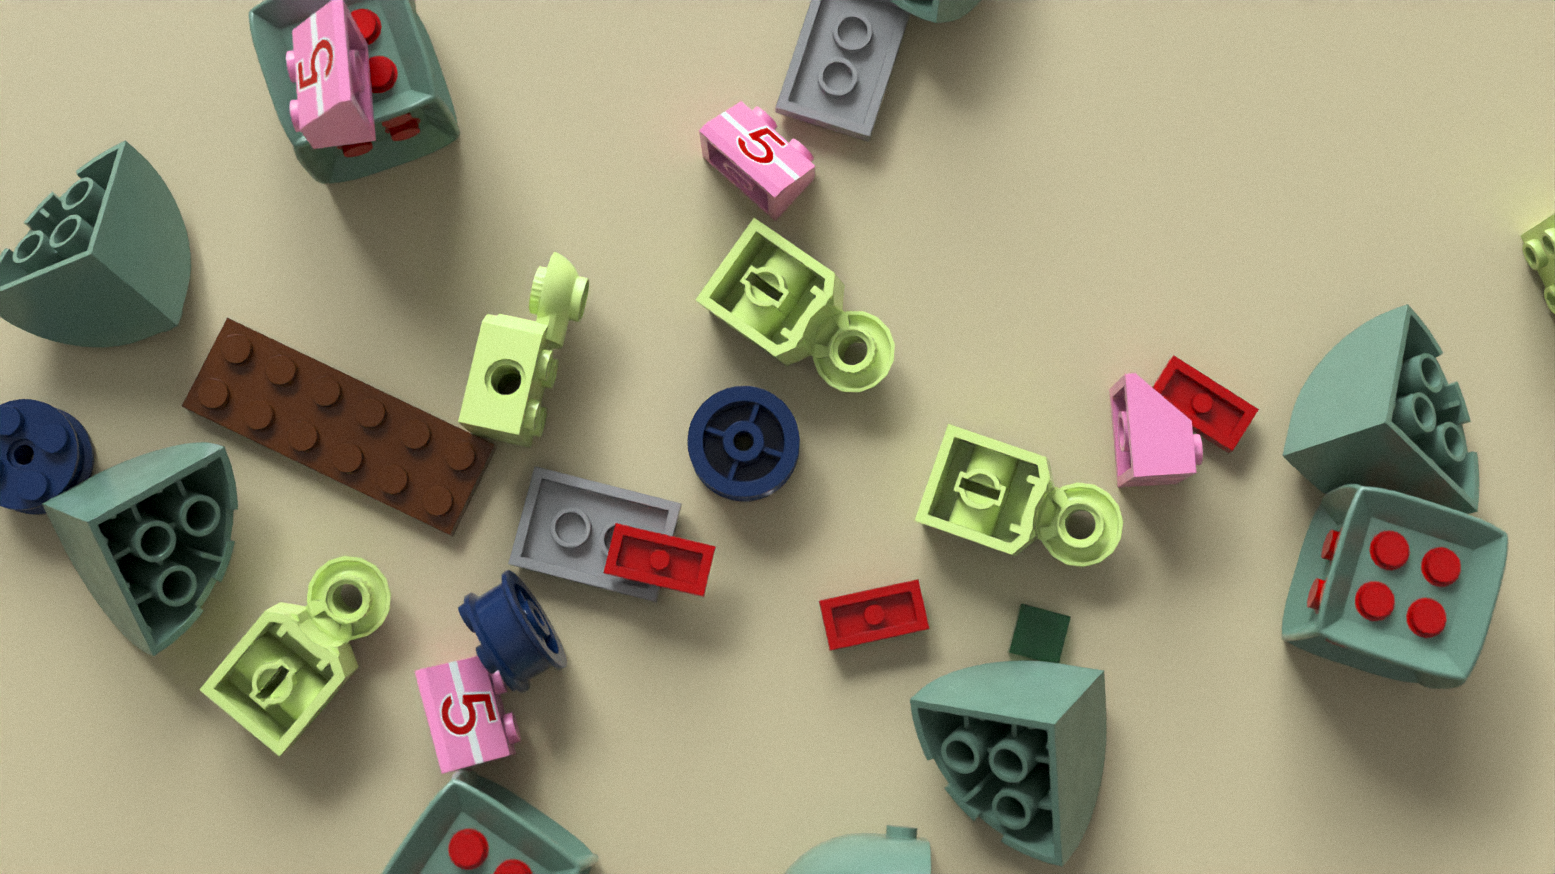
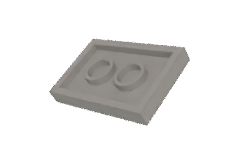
[776,0,911,142]
[508,466,682,603]

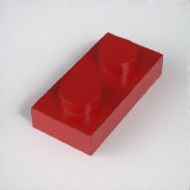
[1152,355,1259,454]
[603,523,716,597]
[819,579,929,651]

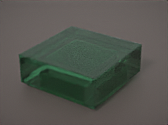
[1007,603,1071,663]

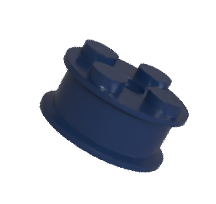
[687,386,800,502]
[0,399,94,515]
[458,570,567,693]

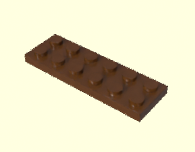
[182,318,497,536]

